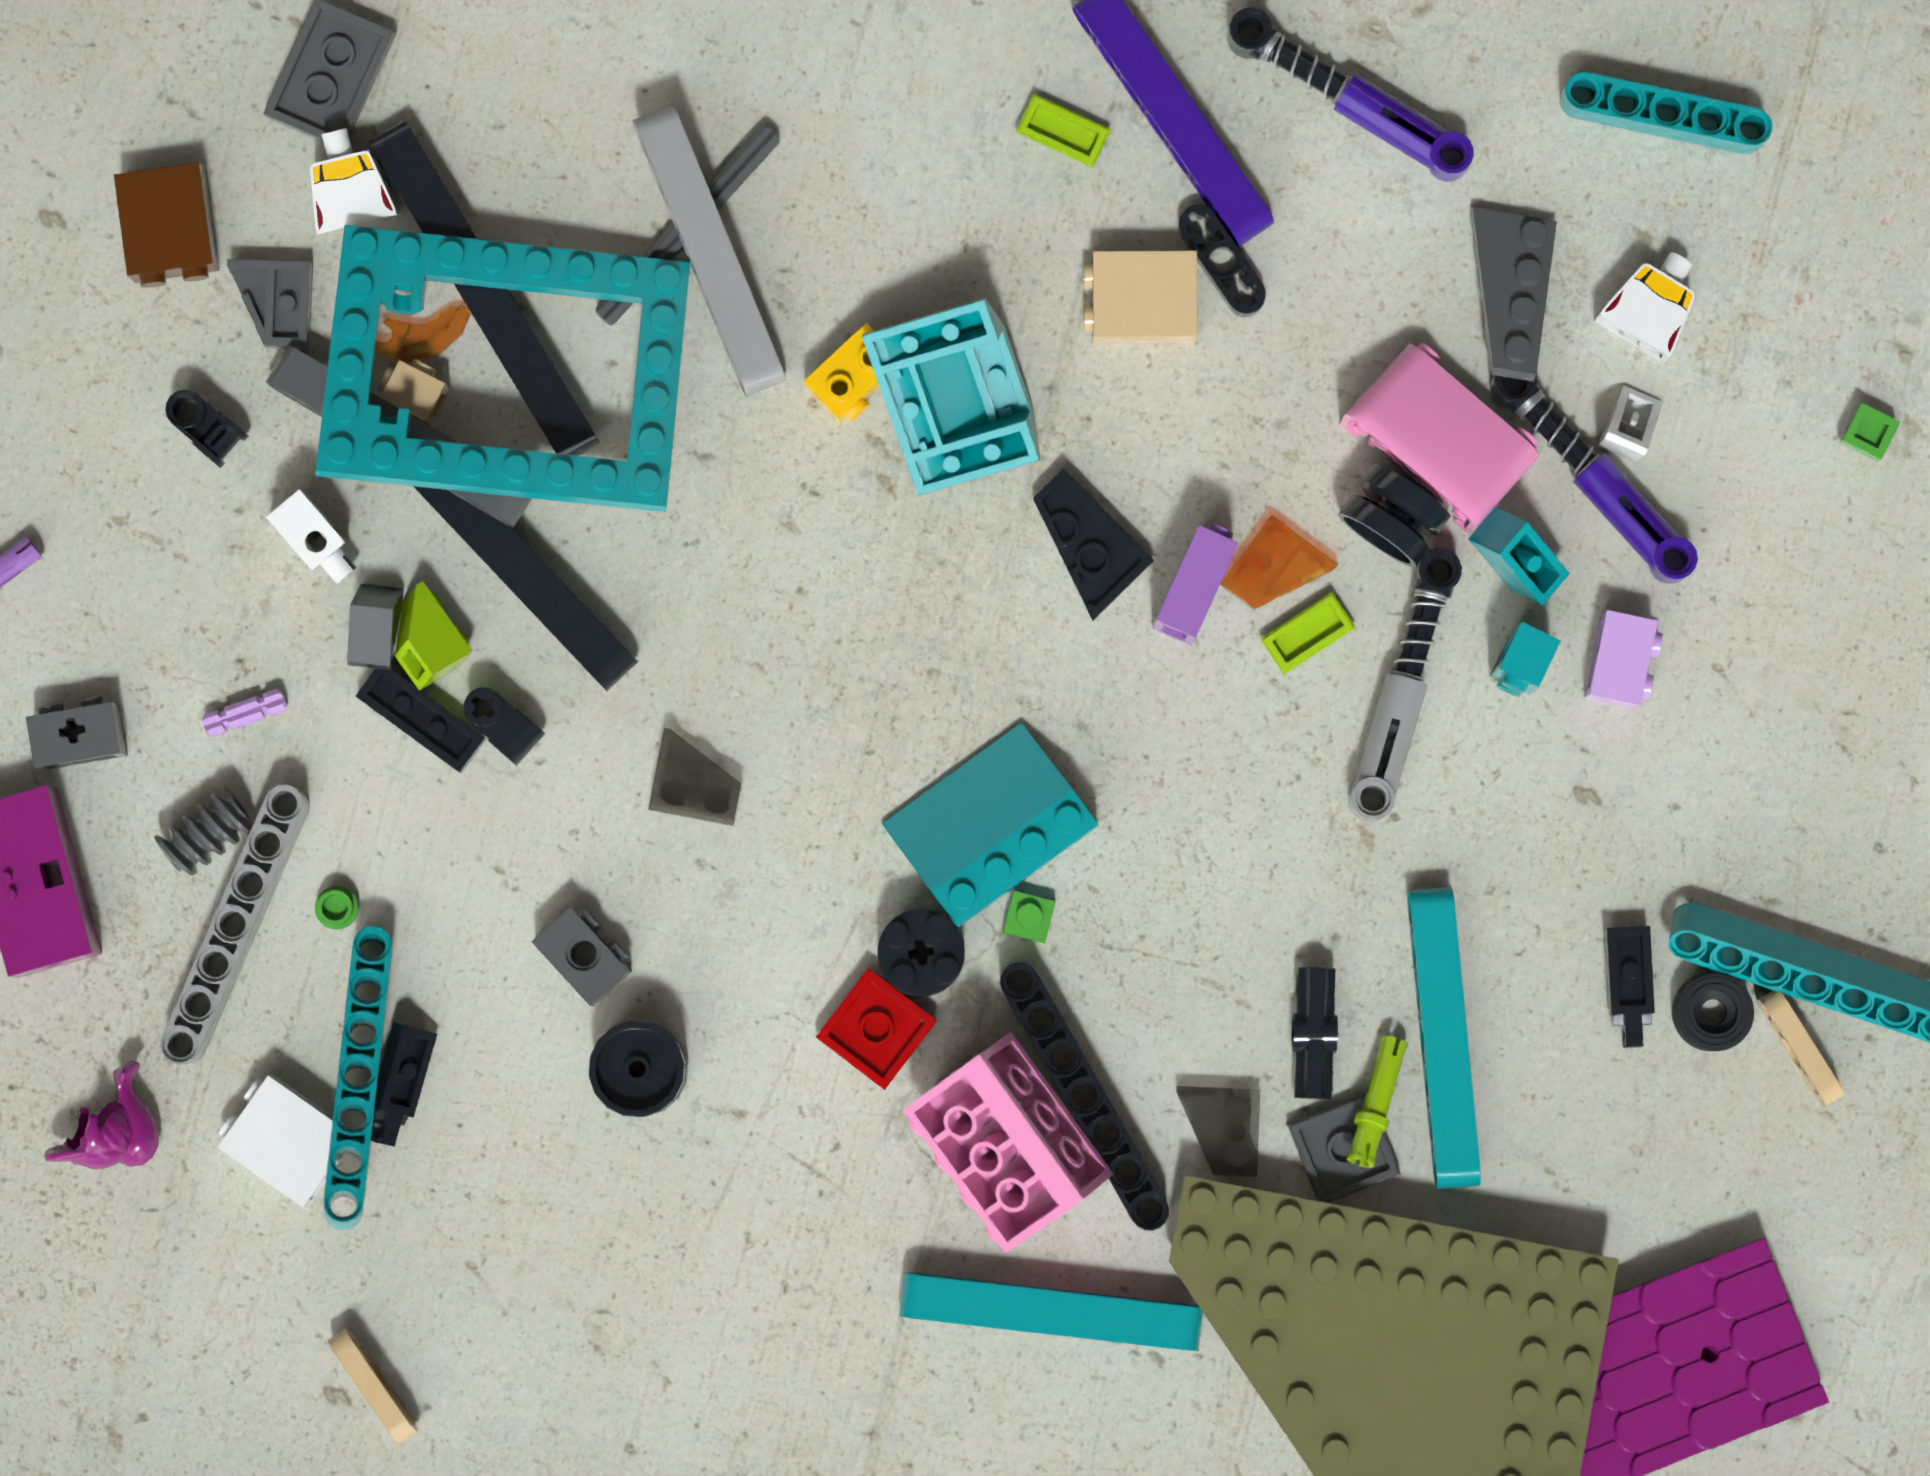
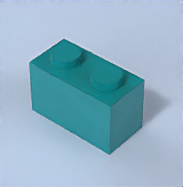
[1468,507,1570,606]

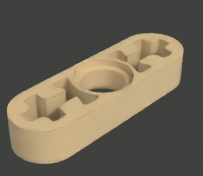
[1757,990,1844,1107]
[328,1327,419,1444]

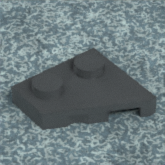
[227,259,312,349]

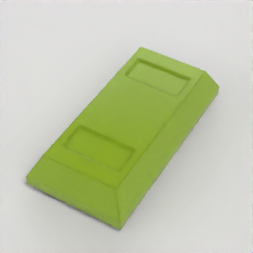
[1016,94,1111,168]
[1260,592,1356,675]

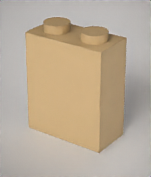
[1084,251,1197,344]

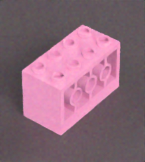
[903,1032,1114,1253]

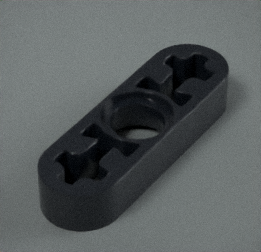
[1178,205,1266,317]

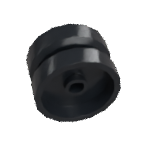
[1338,463,1451,568]
[588,1021,688,1117]

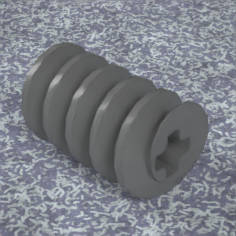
[154,785,253,876]

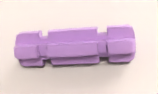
[202,689,287,737]

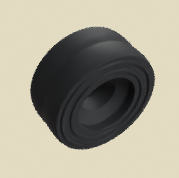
[1672,973,1754,1051]

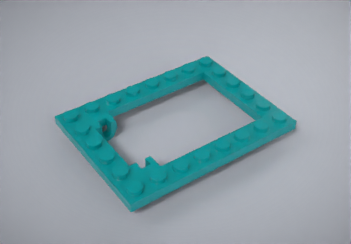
[315,225,690,512]

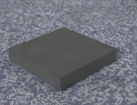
[1287,1093,1401,1203]

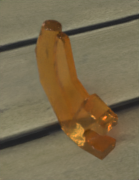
[375,305,471,364]

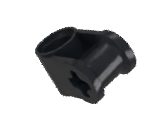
[165,390,249,468]
[464,687,545,766]

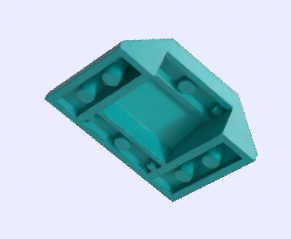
[862,298,1041,496]

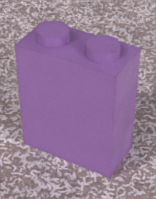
[1153,523,1239,646]

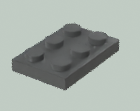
[263,0,396,142]

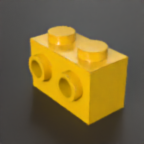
[803,322,880,425]

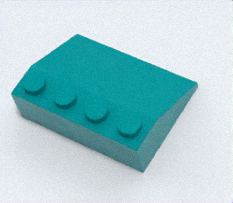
[882,722,1099,929]

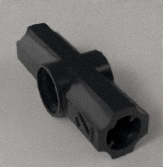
[1291,967,1338,1099]

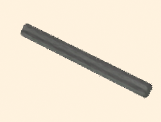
[595,125,780,325]

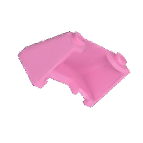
[1340,343,1539,536]

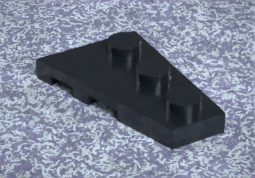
[1033,468,1154,621]

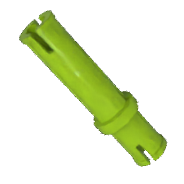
[1347,1035,1408,1168]

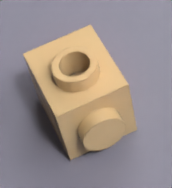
[378,359,450,426]

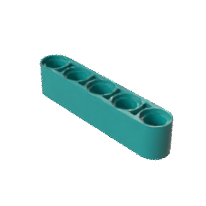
[1560,72,1772,154]

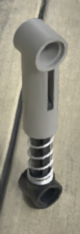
[1348,548,1462,822]

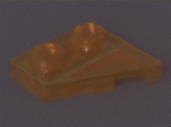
[1220,515,1338,611]

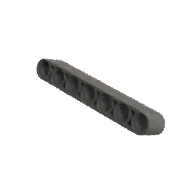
[265,345,532,528]

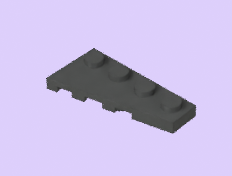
[1470,207,1557,382]

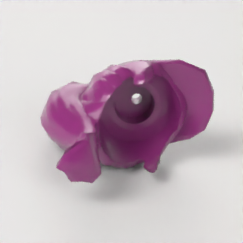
[44,1061,159,1170]

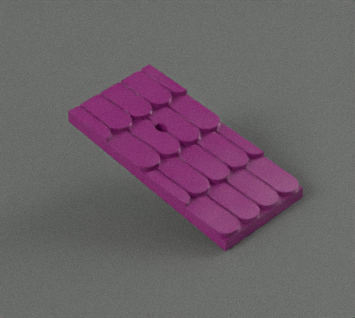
[1580,1238,1830,1476]

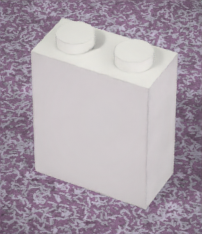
[217,1075,352,1207]

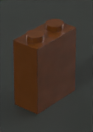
[113,162,220,288]

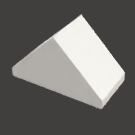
[1597,385,1663,463]

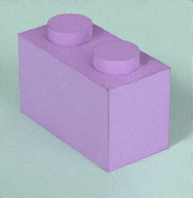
[1584,610,1663,709]

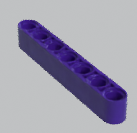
[1071,0,1275,247]

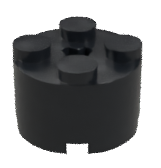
[877,909,965,997]

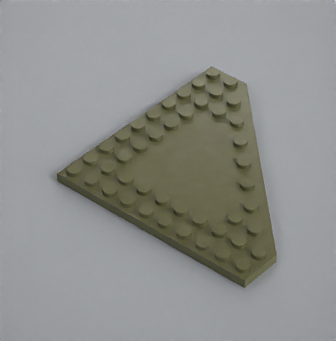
[1169,1175,1619,1476]

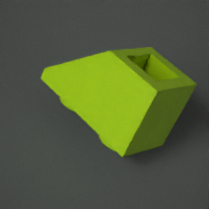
[395,581,472,691]

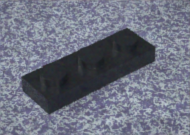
[355,669,486,773]

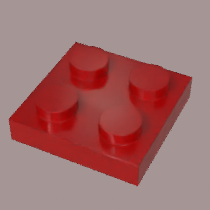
[816,968,937,1090]

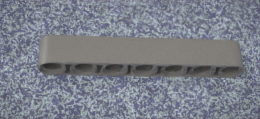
[632,104,786,397]
[160,784,310,1065]

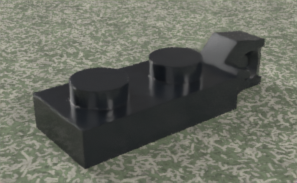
[1604,926,1655,1048]
[371,1022,437,1147]

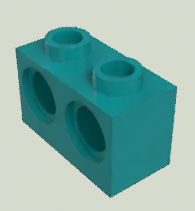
[1490,621,1561,697]

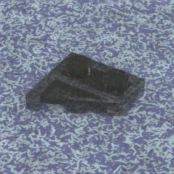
[648,728,742,827]
[1176,1086,1260,1177]

